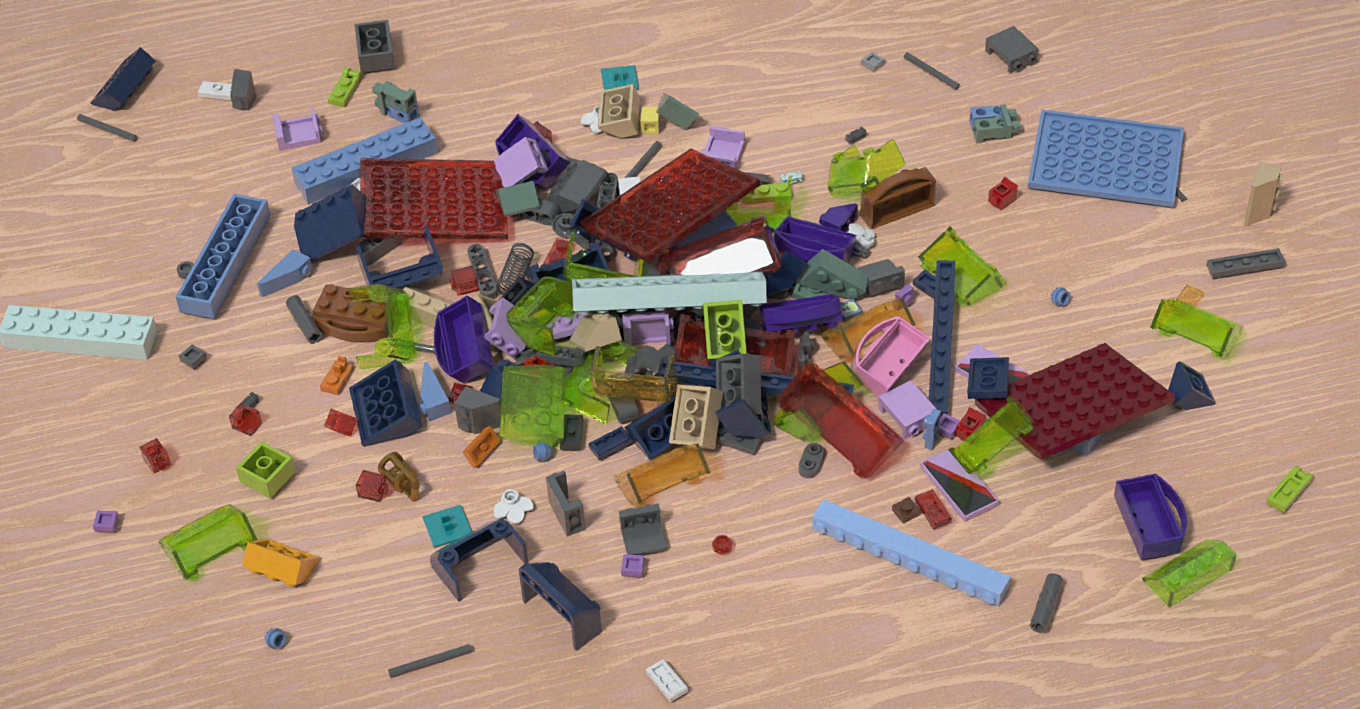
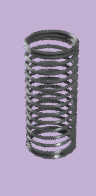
[496,243,534,295]

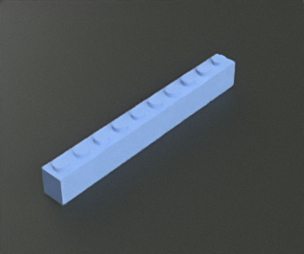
[812,499,1010,607]

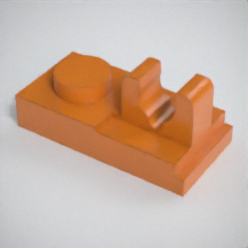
[320,356,354,395]
[463,426,500,467]

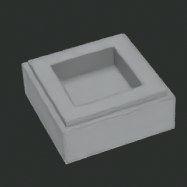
[861,52,885,72]

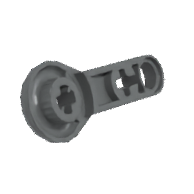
[552,213,613,262]
[513,342,586,366]

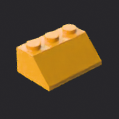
[242,538,320,587]

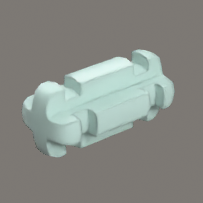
[780,171,803,183]

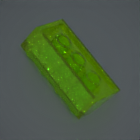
[1142,539,1237,608]

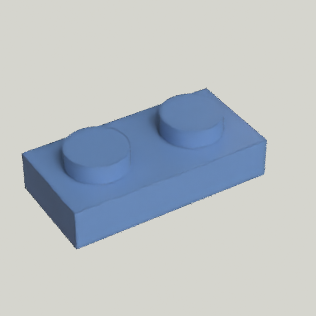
[923,409,941,450]

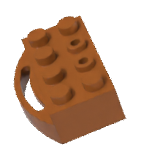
[860,167,936,229]
[313,284,398,342]

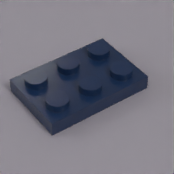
[967,357,1010,399]

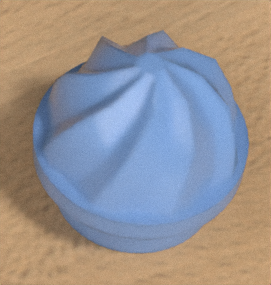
[1050,287,1070,306]
[533,442,553,462]
[264,628,286,649]

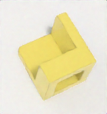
[641,107,659,134]

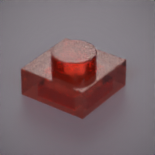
[448,383,473,403]

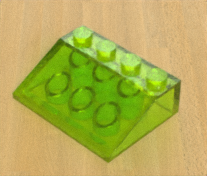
[499,365,566,448]

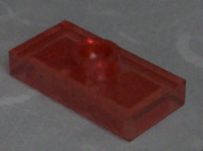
[915,489,952,530]

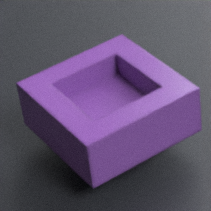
[895,284,914,310]
[939,413,960,439]
[93,511,118,532]
[621,554,644,577]

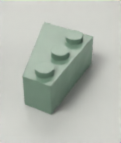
[798,249,868,301]

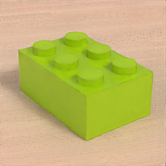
[703,300,746,365]

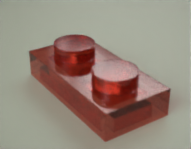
[543,238,574,264]

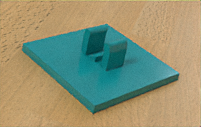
[601,65,639,90]
[422,504,472,548]

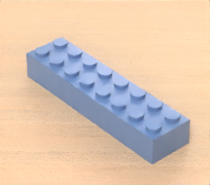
[291,117,438,205]
[176,194,271,319]

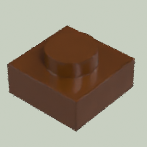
[892,497,921,524]

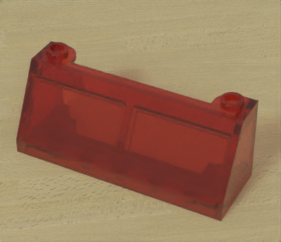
[674,314,797,376]
[776,364,904,478]

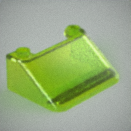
[159,504,258,580]

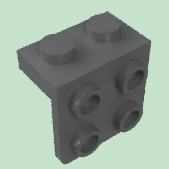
[857,259,905,296]
[619,503,667,555]

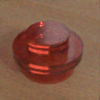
[712,535,733,554]

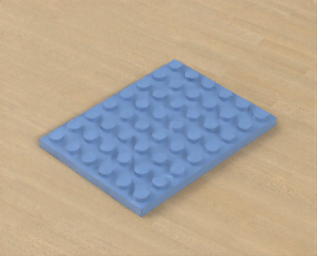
[1028,109,1184,207]

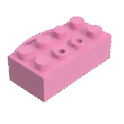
[851,316,931,396]

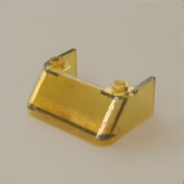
[820,297,916,361]
[590,346,678,403]
[613,443,711,507]

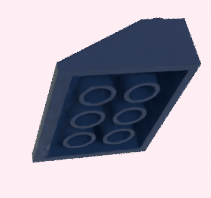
[294,184,366,262]
[349,359,423,447]

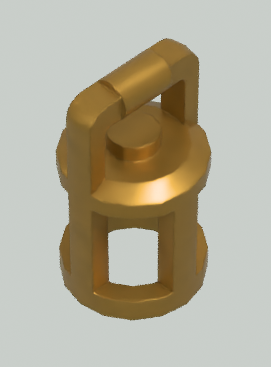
[378,452,419,501]

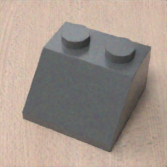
[454,387,504,434]

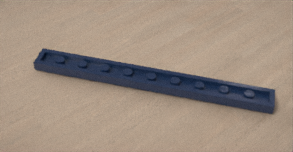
[929,260,956,417]
[657,360,854,404]

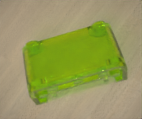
[918,226,1006,306]

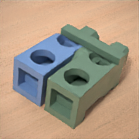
[372,81,420,123]
[969,104,1021,143]

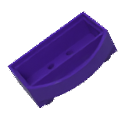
[495,114,570,189]
[772,216,857,263]
[759,294,842,336]
[434,296,494,383]
[1114,474,1187,560]

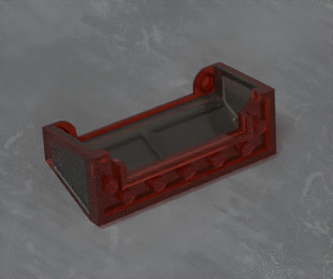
[657,215,781,276]

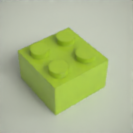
[236,441,296,499]

